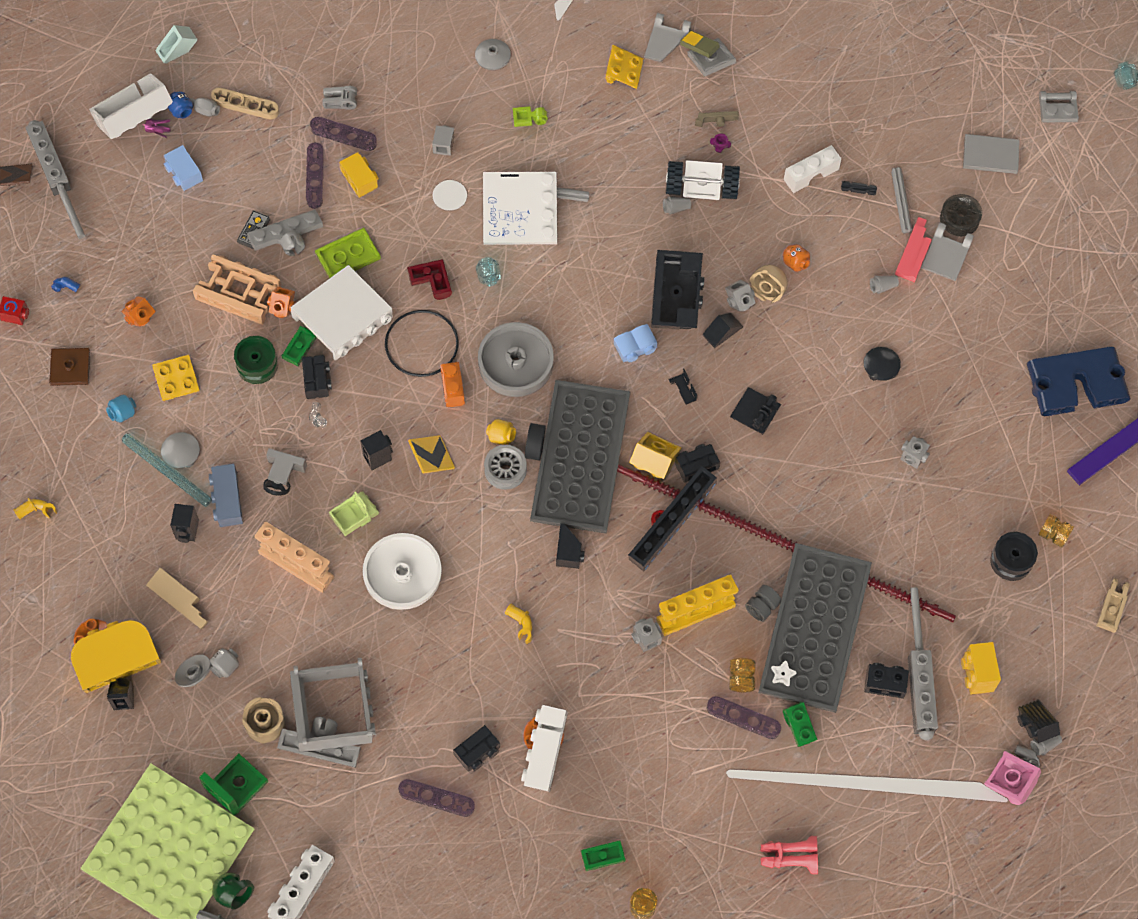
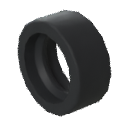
[525,423,546,461]

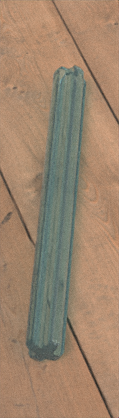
[121,433,212,507]

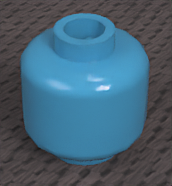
[106,394,136,423]

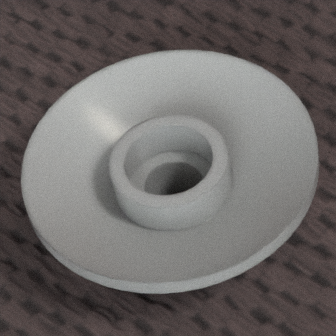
[475,39,511,70]
[175,655,211,687]

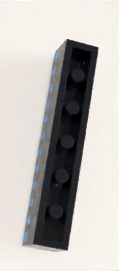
[628,466,717,572]

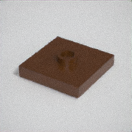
[49,348,90,386]

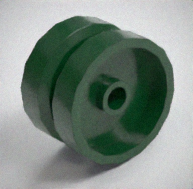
[234,336,278,384]

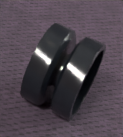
[990,531,1038,581]

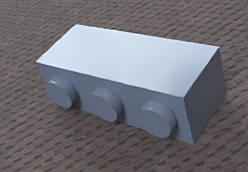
[209,464,243,527]

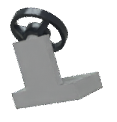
[263,448,307,496]

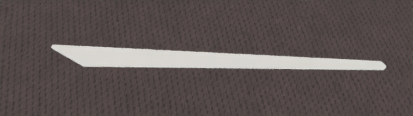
[726,770,1008,802]

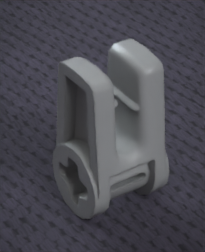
[322,86,357,110]

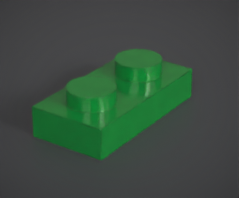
[281,326,317,367]
[581,840,626,871]

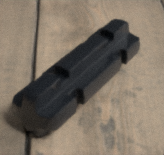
[841,181,877,195]

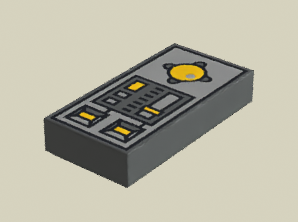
[237,210,270,249]

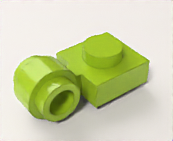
[513,106,548,127]

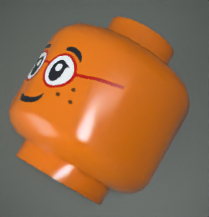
[783,244,810,272]

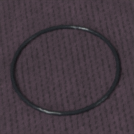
[385,310,459,377]

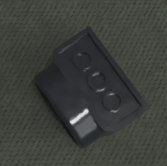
[651,250,704,330]

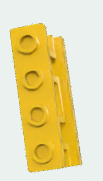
[656,575,739,636]

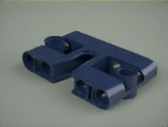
[1027,347,1131,416]

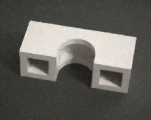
[784,145,841,193]

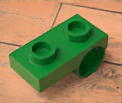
[783,702,817,747]

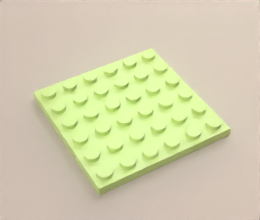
[80,763,254,919]

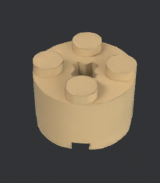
[242,697,285,744]

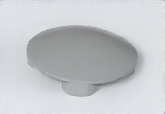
[161,432,200,468]

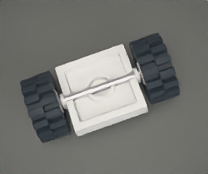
[666,160,740,200]

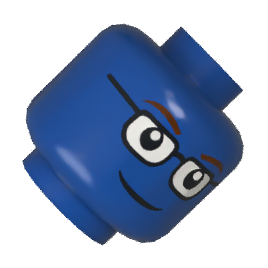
[168,91,193,119]

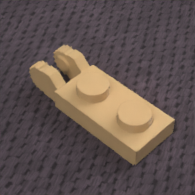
[1096,578,1130,633]

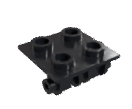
[730,387,781,435]

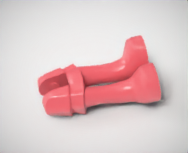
[760,836,818,874]

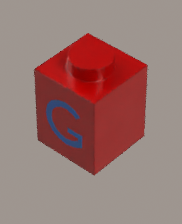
[0,296,29,325]

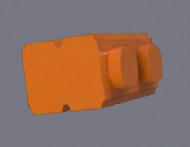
[440,362,465,408]

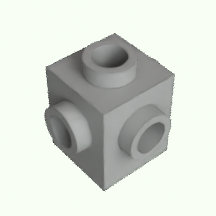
[725,280,755,311]
[900,436,930,469]
[631,618,662,652]

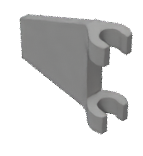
[644,13,691,62]

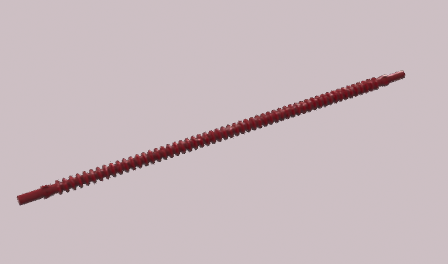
[617,464,956,622]

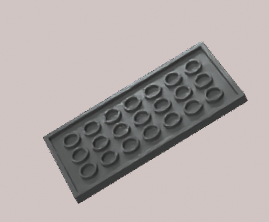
[530,380,630,534]
[758,543,872,713]

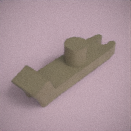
[695,111,739,127]

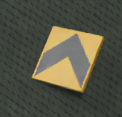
[408,435,455,473]

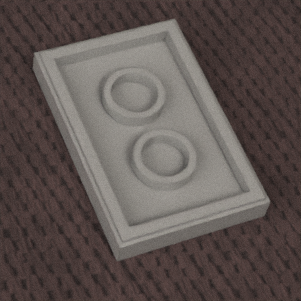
[963,134,1019,174]

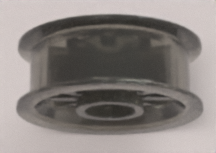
[940,194,982,237]

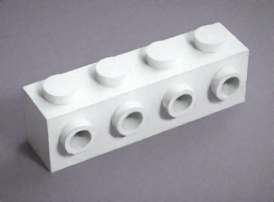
[267,845,335,919]

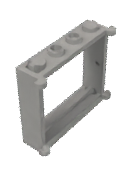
[290,658,376,752]

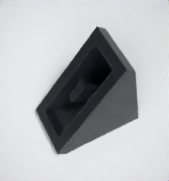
[702,313,743,349]

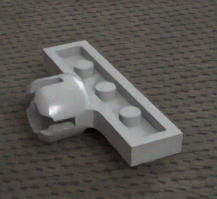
[247,210,323,256]
[277,717,361,768]

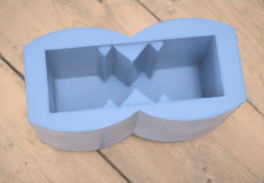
[614,324,657,362]

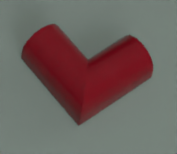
[407,259,452,300]

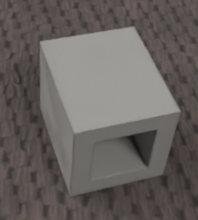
[432,125,455,156]

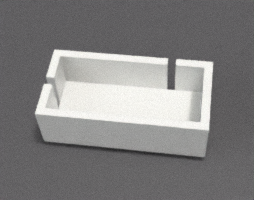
[89,73,173,139]
[521,705,568,792]

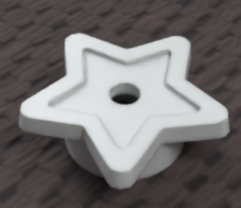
[771,661,797,686]

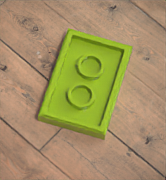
[315,228,381,279]

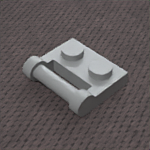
[1039,91,1079,122]

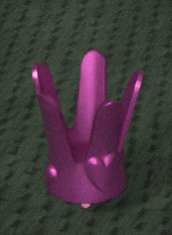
[143,119,171,138]

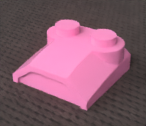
[984,751,1041,805]

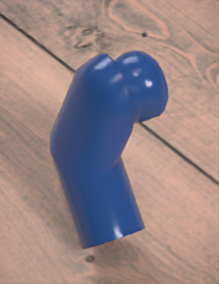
[51,277,80,292]

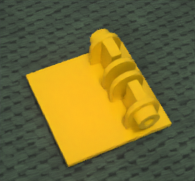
[605,45,644,89]
[152,355,199,401]

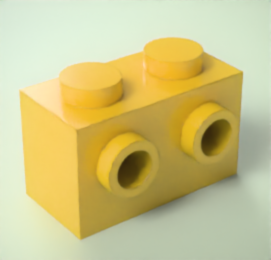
[339,152,379,198]

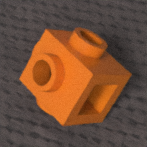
[267,287,296,318]
[121,296,156,327]

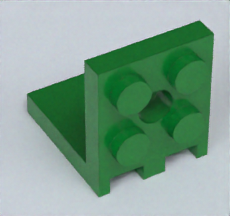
[199,753,269,816]

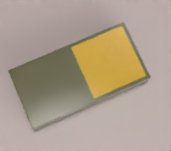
[680,30,720,58]

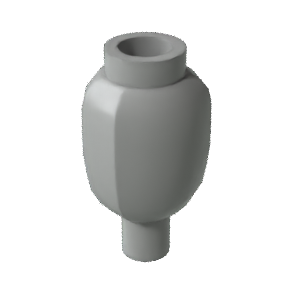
[190,98,220,117]

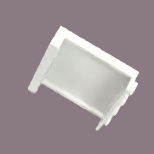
[291,265,393,361]

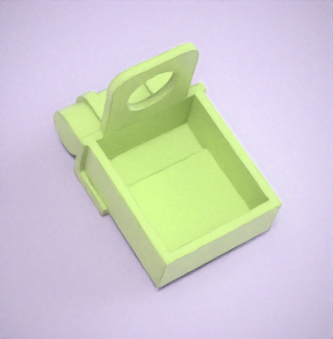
[329,491,379,536]

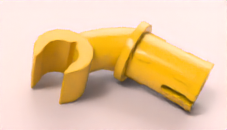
[13,498,57,520]
[505,603,533,644]

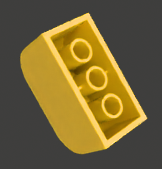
[71,620,162,693]

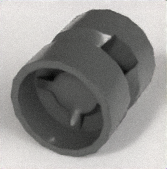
[745,585,781,622]

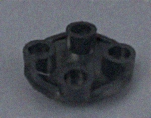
[864,347,901,381]

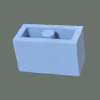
[163,145,203,191]

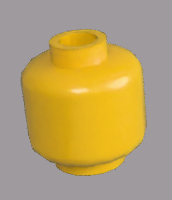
[486,419,516,445]

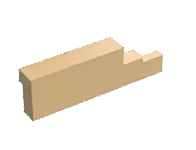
[146,568,208,629]

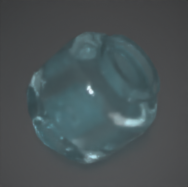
[1114,62,1138,90]
[475,257,502,286]

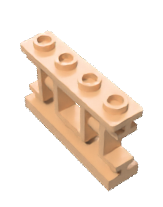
[193,255,282,325]
[255,522,334,593]

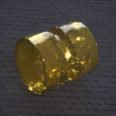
[1038,513,1074,548]
[729,658,756,693]
[629,888,657,919]

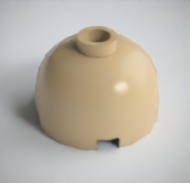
[749,265,788,303]

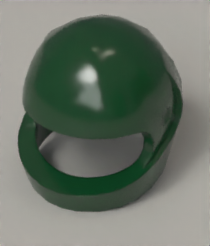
[212,873,255,910]

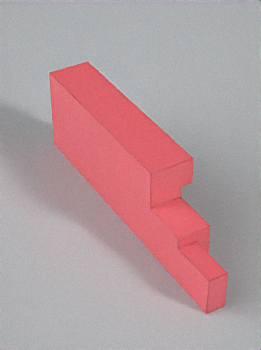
[895,217,932,282]

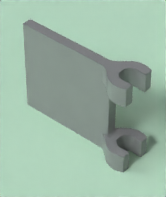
[921,222,974,281]

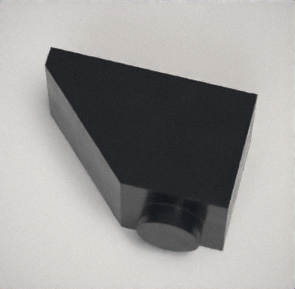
[556,523,585,569]
[107,678,134,711]

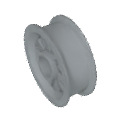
[484,445,527,490]

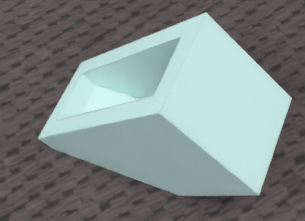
[155,25,198,63]

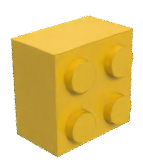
[961,642,1001,695]

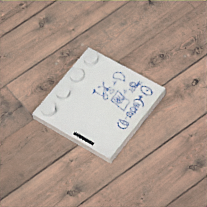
[483,172,557,245]

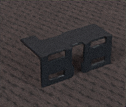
[668,369,697,405]

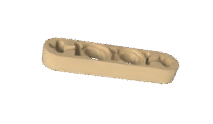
[211,88,279,120]

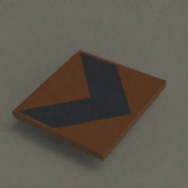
[0,163,33,186]

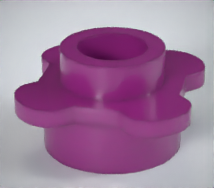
[710,133,731,153]

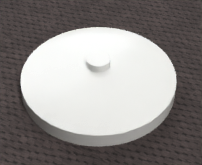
[363,533,442,610]

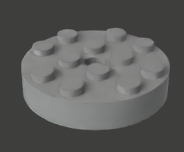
[478,322,554,397]

